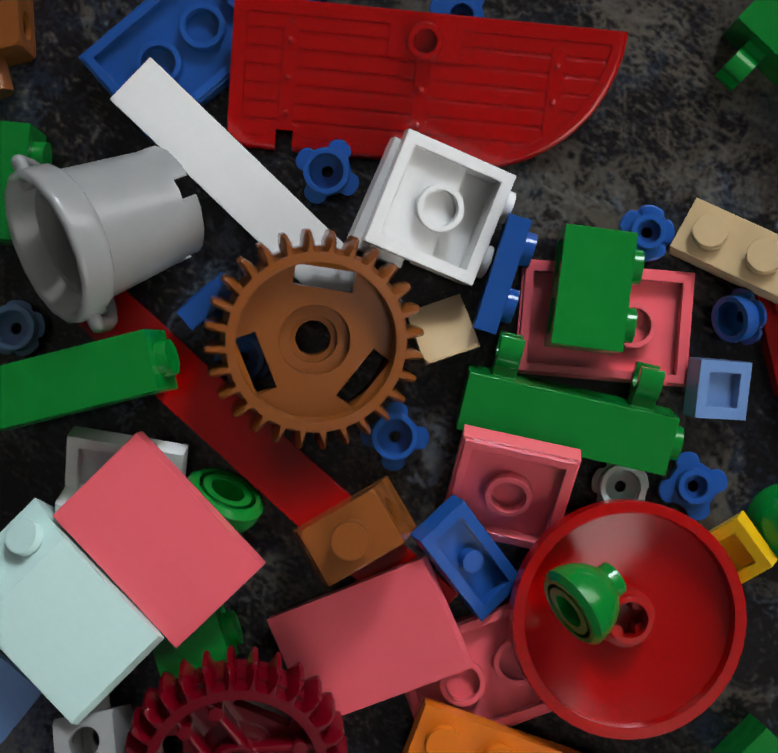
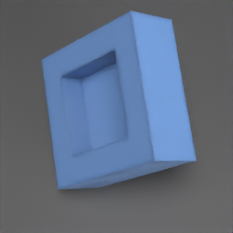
[683,357,753,420]

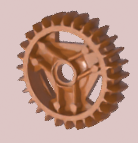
[203,228,424,449]

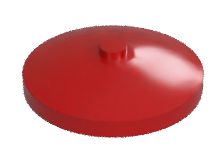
[508,499,747,740]

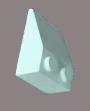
[0,498,164,725]

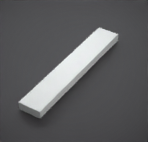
[110,57,404,303]

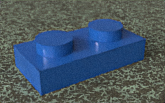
[472,213,538,335]
[411,495,517,621]

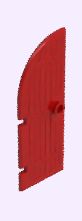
[227,0,629,167]

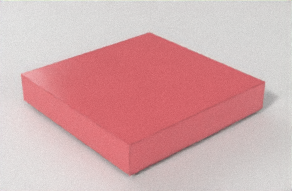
[445,424,581,549]

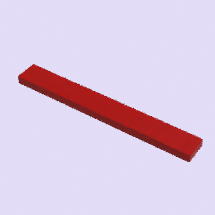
[78,290,457,605]

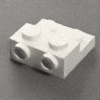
[361,128,516,286]

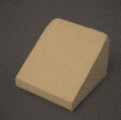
[408,294,480,366]

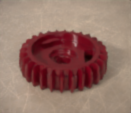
[125,645,348,753]

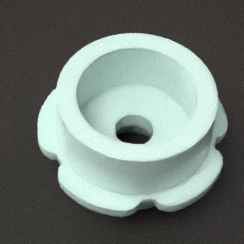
[591,463,649,502]

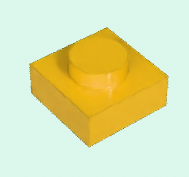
[709,511,778,584]

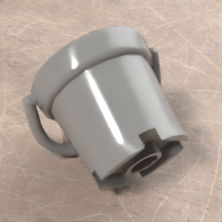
[4,145,205,333]

